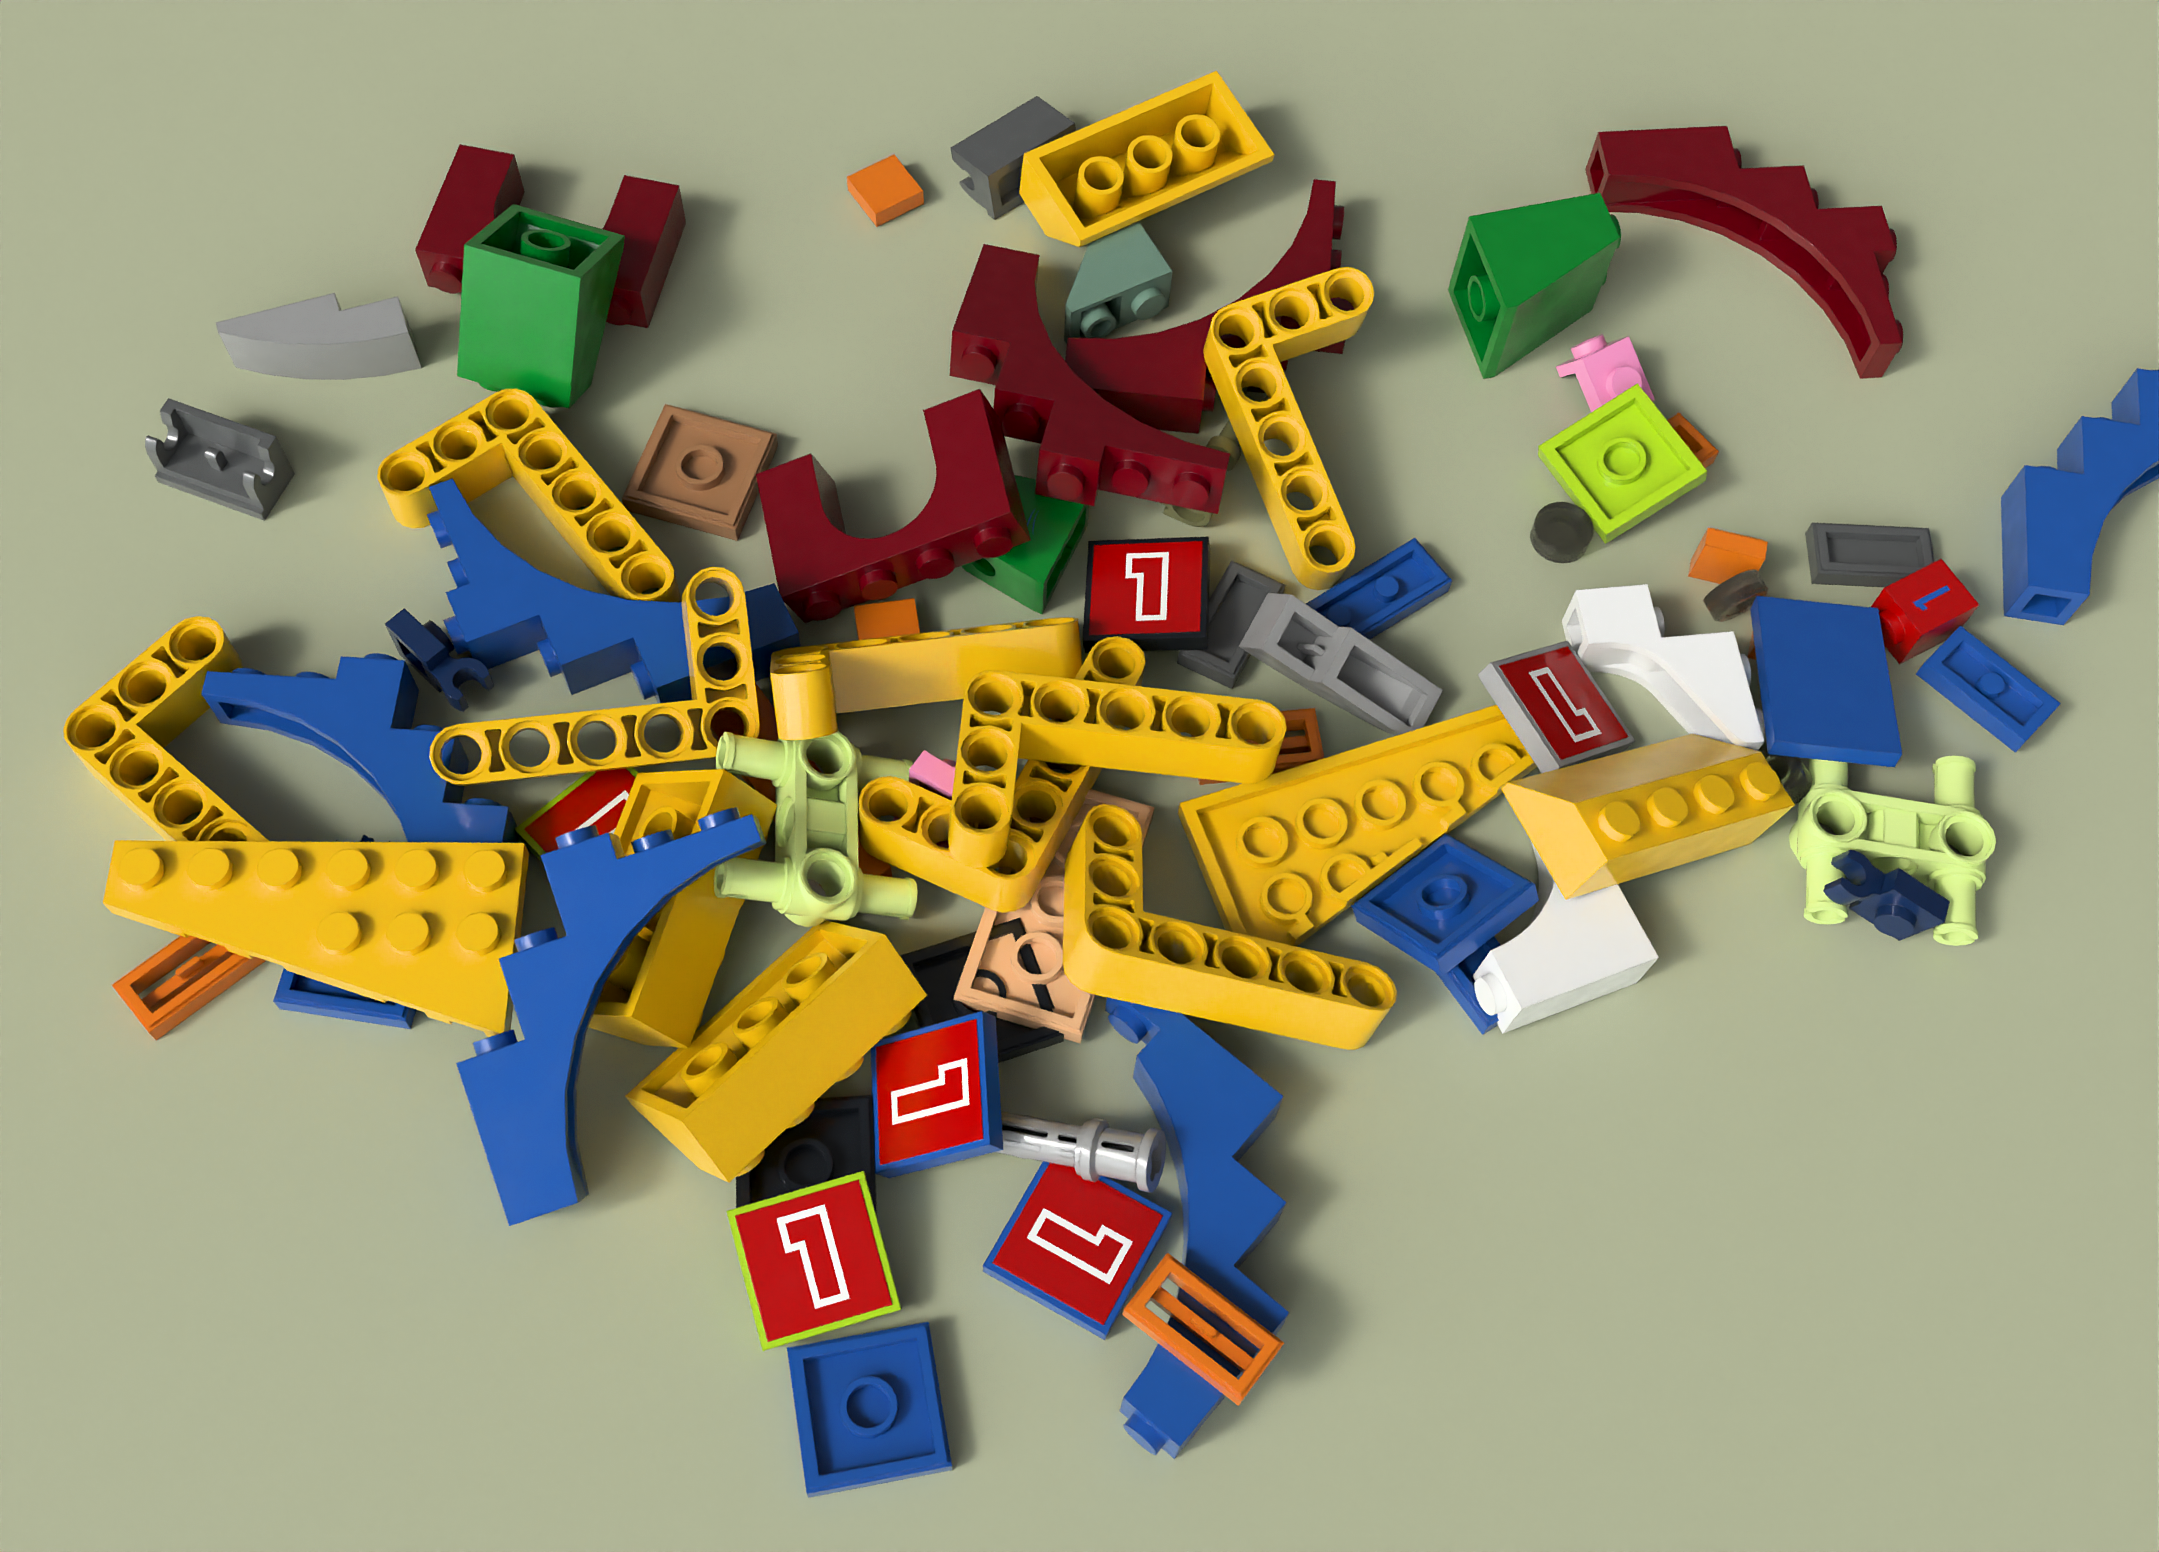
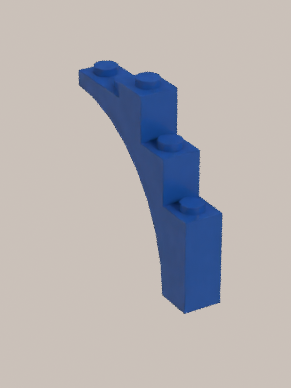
[2001,368,2159,625]
[427,478,801,718]
[201,653,520,843]
[456,807,766,1226]

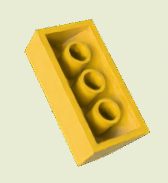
[1019,71,1275,247]
[1501,734,1795,900]
[589,769,777,1048]
[625,920,927,1183]

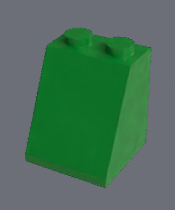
[1448,193,1621,379]
[457,204,625,408]

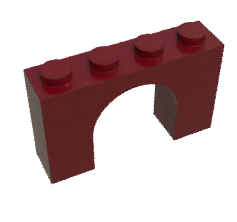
[415,144,686,328]
[756,389,1031,623]

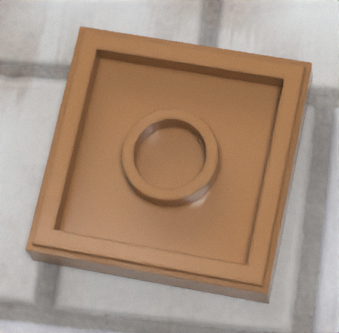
[622,404,778,541]

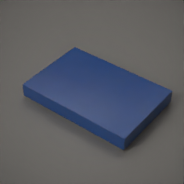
[1750,596,1902,767]

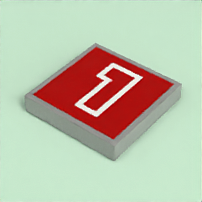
[1478,641,1635,773]

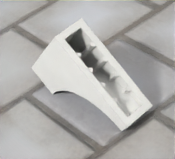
[1472,839,1659,1034]

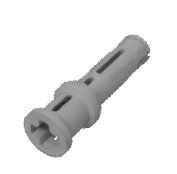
[995,1111,1166,1193]

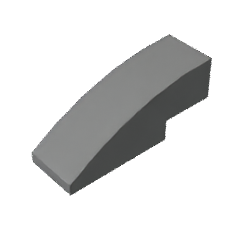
[216,293,422,380]
[1239,593,1443,736]

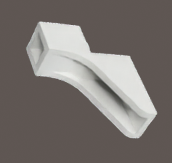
[1562,584,1766,751]

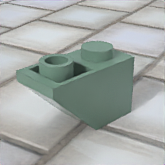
[1064,222,1173,344]

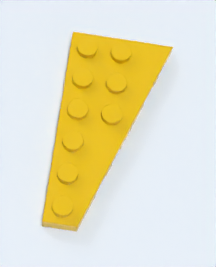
[1178,705,1537,946]
[103,840,529,1037]

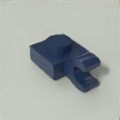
[385,608,494,712]
[1823,850,1950,941]

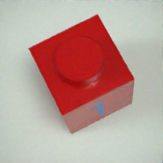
[1871,559,1979,665]

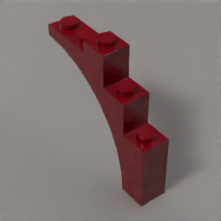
[1585,126,1903,379]
[1065,179,1358,434]
[949,244,1230,514]

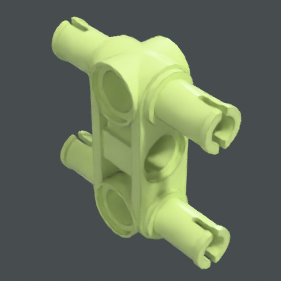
[714,731,918,927]
[1789,756,1996,946]

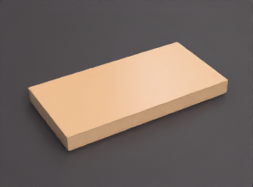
[954,789,1155,1044]

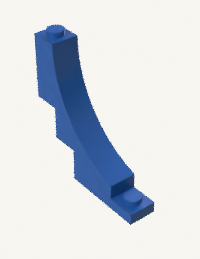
[1105,997,1289,1459]

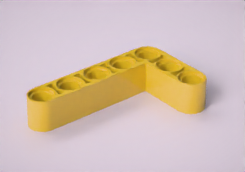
[1203,267,1374,590]
[377,388,682,602]
[429,567,760,786]
[63,616,269,841]
[770,617,1083,740]
[859,636,1146,913]
[948,670,1287,868]
[1063,804,1397,1050]

